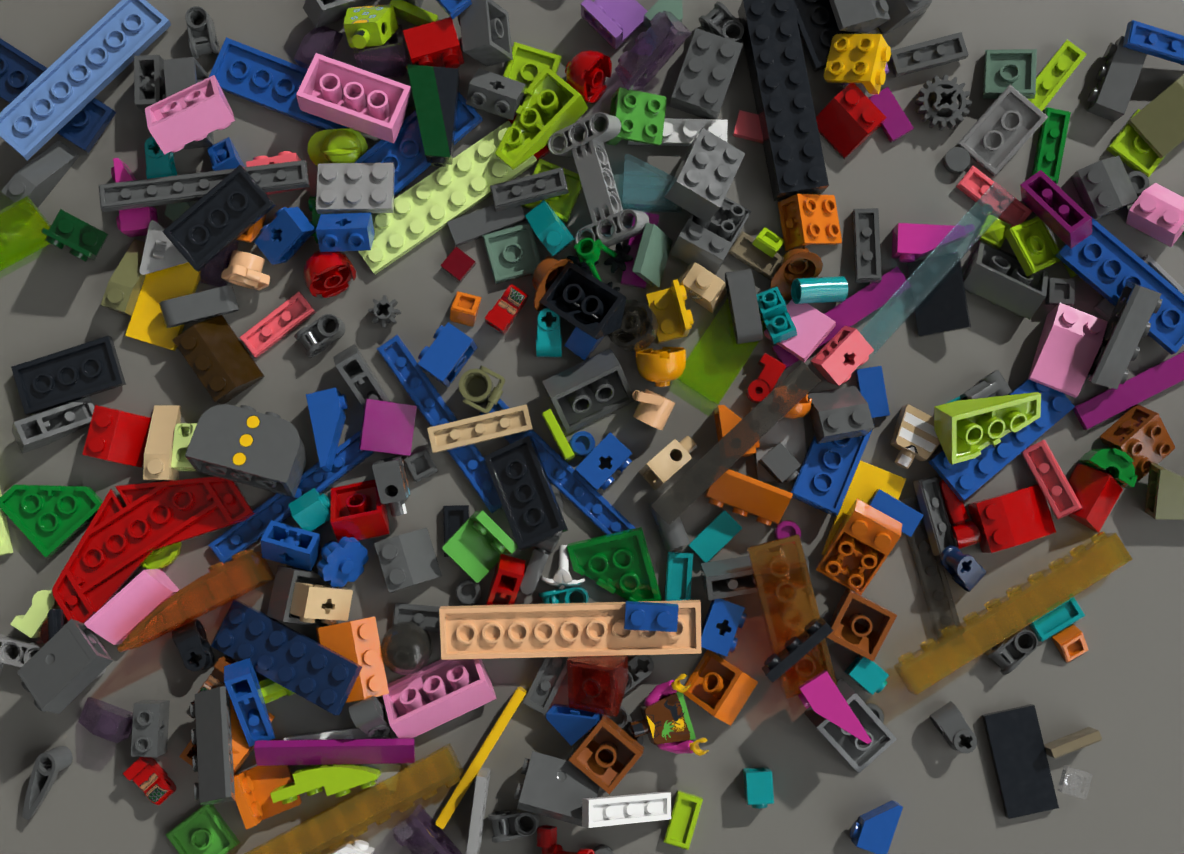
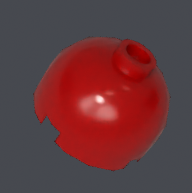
[565,50,612,103]
[304,250,356,298]

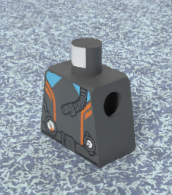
[372,455,410,517]

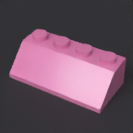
[296,53,411,143]
[382,659,497,738]

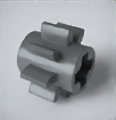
[368,295,401,328]

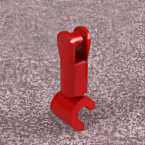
[939,480,982,549]

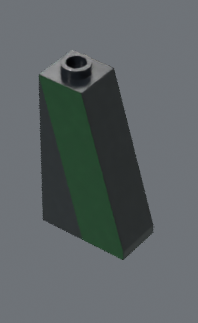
[407,64,460,167]

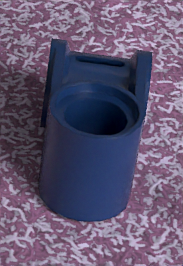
[940,546,987,592]

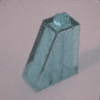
[622,154,682,213]

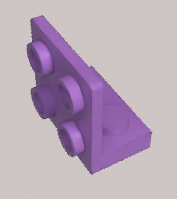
[581,0,648,50]

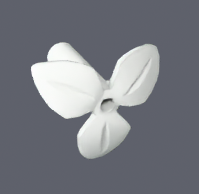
[541,545,585,587]

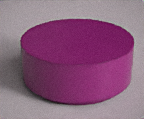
[774,521,801,546]

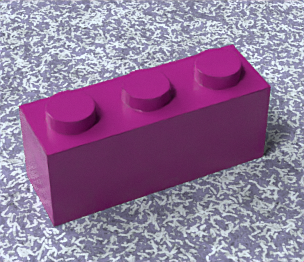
[1020,170,1092,249]

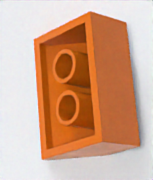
[704,465,793,526]
[316,616,389,703]

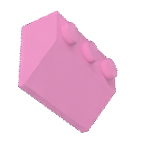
[145,75,235,155]
[84,569,181,645]

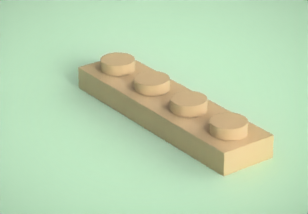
[427,404,533,453]

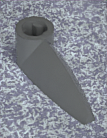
[22,746,73,821]

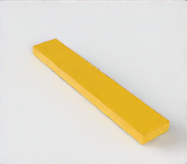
[435,686,527,829]

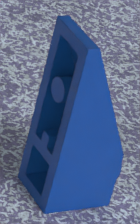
[306,387,348,472]
[224,658,275,747]

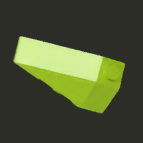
[495,67,589,170]
[934,392,1041,464]

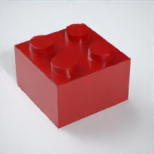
[403,17,464,69]

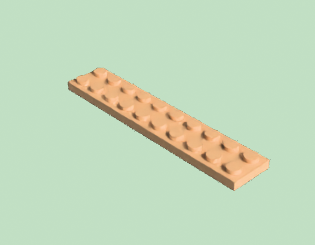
[439,600,702,660]

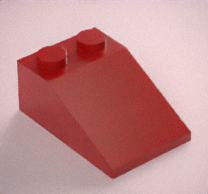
[967,484,1056,553]

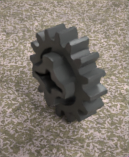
[915,75,972,131]

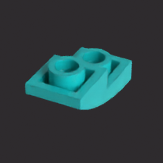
[756,287,797,344]

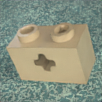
[290,582,353,624]

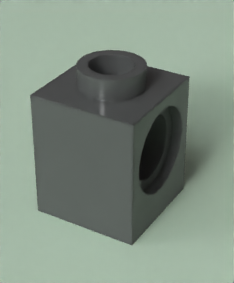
[758,442,801,483]

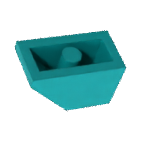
[525,200,575,256]

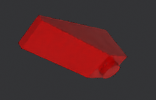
[485,554,525,605]

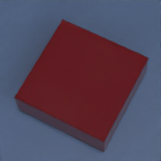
[440,246,476,282]

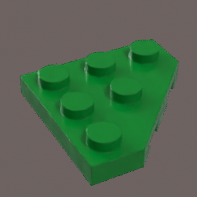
[0,485,103,558]
[567,527,662,602]

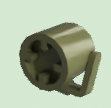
[459,366,505,413]

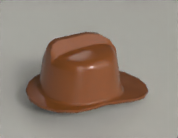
[770,246,823,301]
[532,256,573,312]

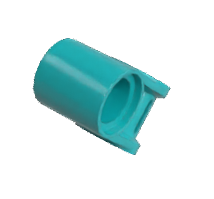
[144,136,177,179]
[536,308,562,357]
[538,587,589,604]

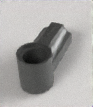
[960,370,1012,400]

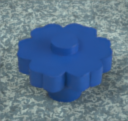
[317,537,369,587]

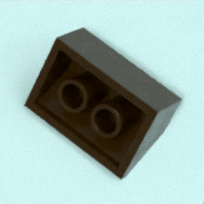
[173,315,265,404]

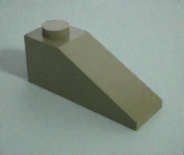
[101,239,146,316]

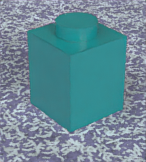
[289,488,331,531]
[844,654,889,695]
[743,767,774,809]

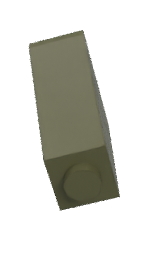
[1145,463,1184,520]

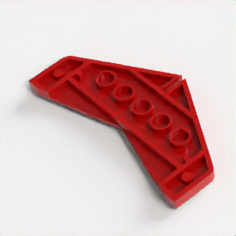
[52,476,255,623]

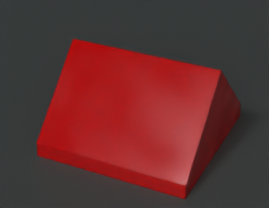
[1068,463,1123,533]

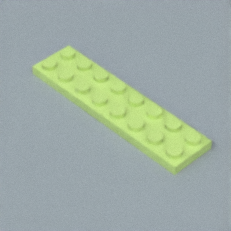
[358,120,538,275]

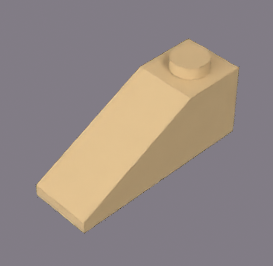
[143,405,181,481]

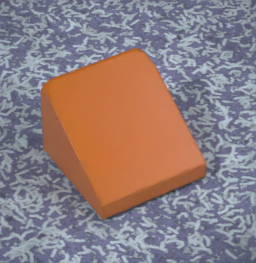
[450,291,482,327]
[1051,624,1089,663]

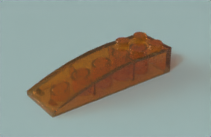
[747,534,837,699]
[117,550,275,653]

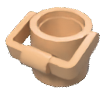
[221,250,270,291]
[632,389,676,431]

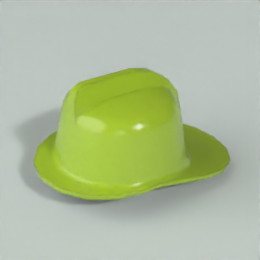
[307,128,368,166]

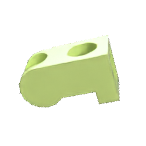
[171,423,197,471]
[10,590,60,638]

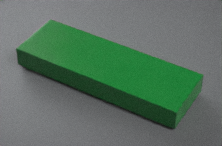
[1031,107,1071,184]

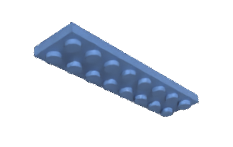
[0,0,171,161]

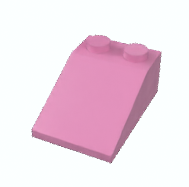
[1028,303,1108,398]

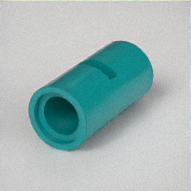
[791,276,848,304]

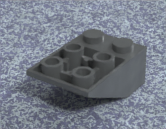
[670,197,751,275]

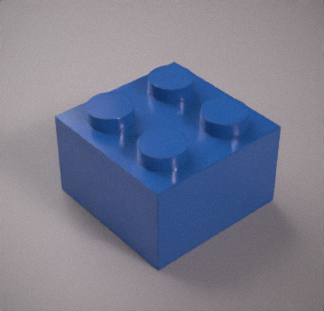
[418,322,478,388]

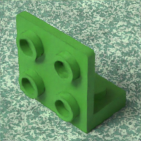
[606,87,667,146]
[442,510,518,583]

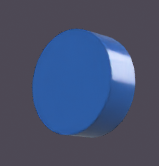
[570,431,595,457]

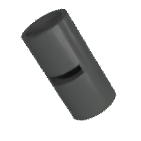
[648,495,690,551]

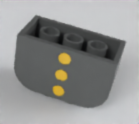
[185,404,307,498]

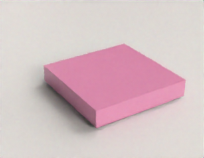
[764,299,836,363]

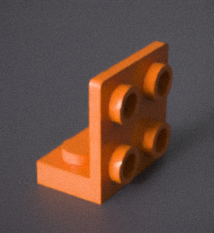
[778,194,842,251]
[234,765,302,830]

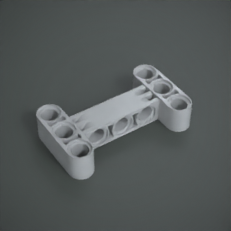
[548,112,649,251]

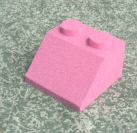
[1126,183,1184,247]

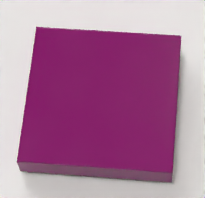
[359,399,417,456]

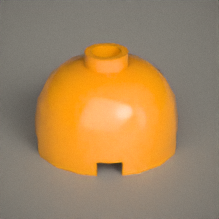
[636,347,686,387]

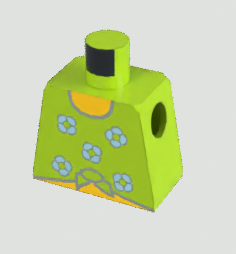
[343,4,399,49]

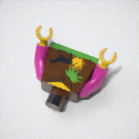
[630,674,709,756]

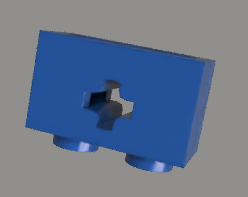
[254,207,316,265]
[316,212,375,252]
[575,432,632,491]
[260,520,320,572]
[701,598,747,657]

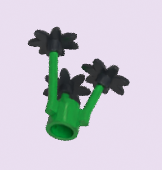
[567,238,633,292]

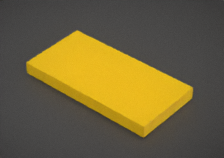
[125,262,204,351]
[821,460,906,555]

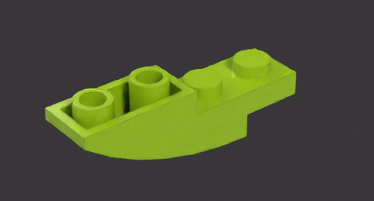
[270,764,381,804]

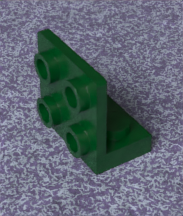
[41,209,108,262]

